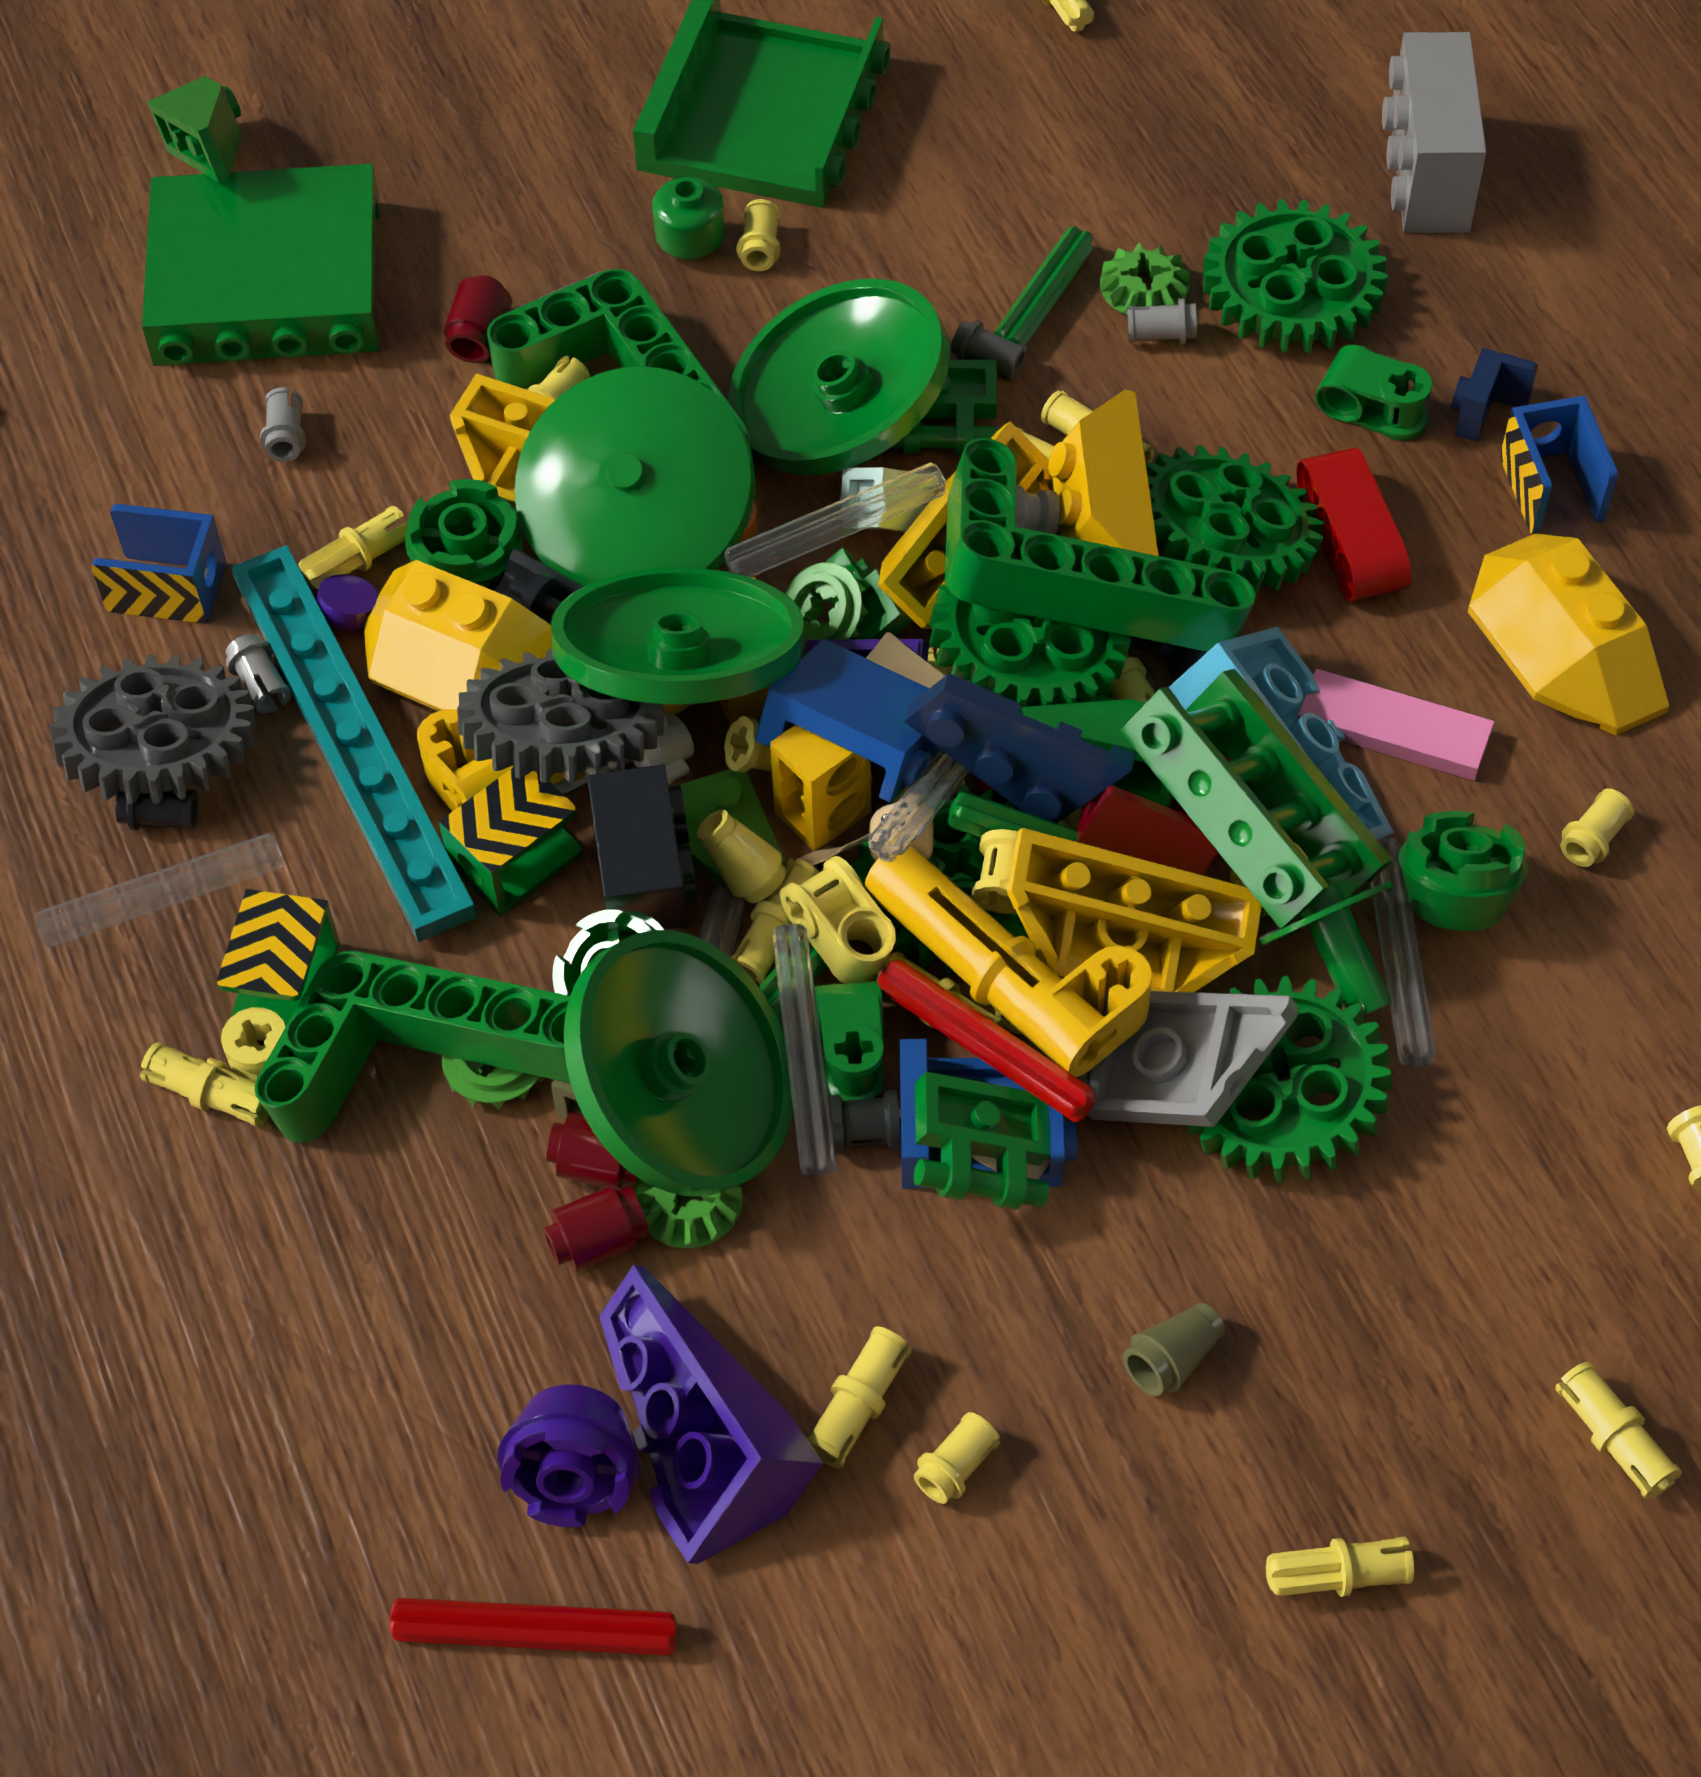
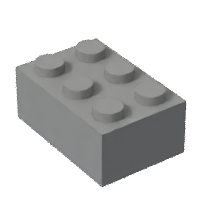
[1382,32,1486,233]

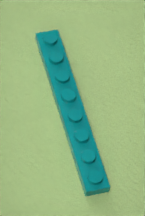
[231,545,477,943]

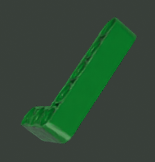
[487,269,752,455]
[945,438,1256,652]
[254,951,570,1143]

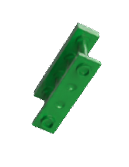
[1120,668,1394,929]

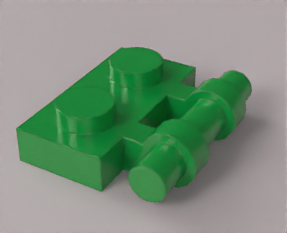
[889,359,997,455]
[914,1072,1051,1210]

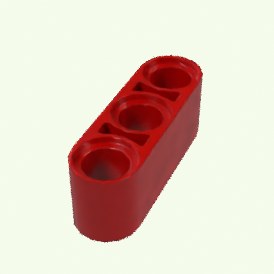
[1296,447,1411,602]

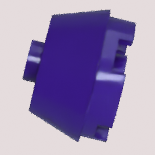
[497,1384,640,1527]

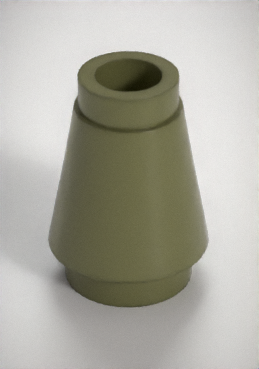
[1123,1302,1225,1396]

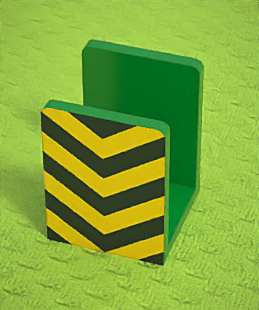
[439,767,583,917]
[217,889,340,1027]

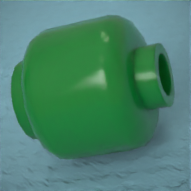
[652,176,726,261]

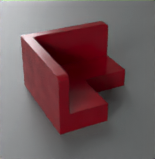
[1076,755,1232,875]

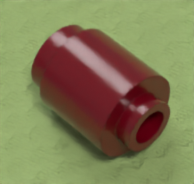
[443,275,513,363]
[546,1111,639,1189]
[543,1186,650,1273]

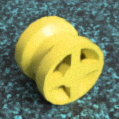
[221,1007,285,1081]

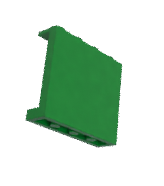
[633,0,891,208]
[142,163,380,365]

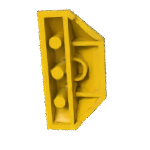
[450,373,556,510]
[1048,389,1159,556]
[878,421,1052,629]
[1468,534,1669,736]
[364,560,552,711]
[1007,828,1262,993]

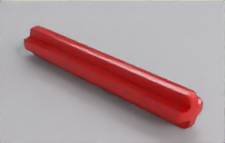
[877,959,1097,1122]
[389,1598,677,1656]

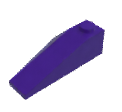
[599,1265,824,1564]

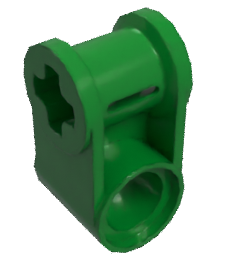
[1314,345,1432,441]
[814,981,884,1101]

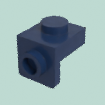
[1450,348,1538,442]

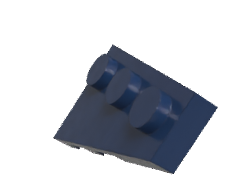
[903,673,1136,824]

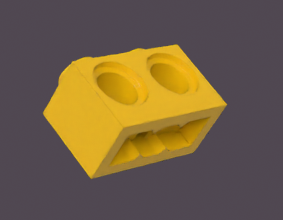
[770,725,873,851]

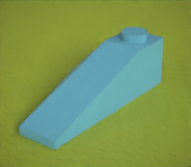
[1169,627,1394,842]

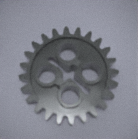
[457,649,664,782]
[50,654,257,804]

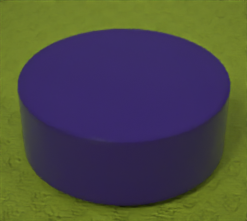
[316,574,378,630]

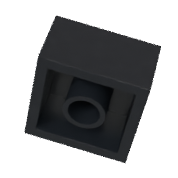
[587,764,698,930]

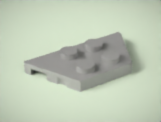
[1077,991,1299,1127]

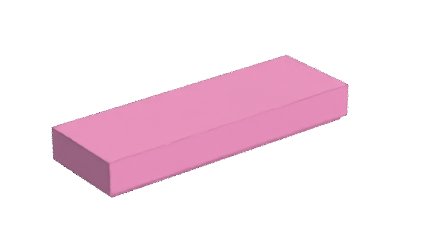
[1298,668,1494,781]

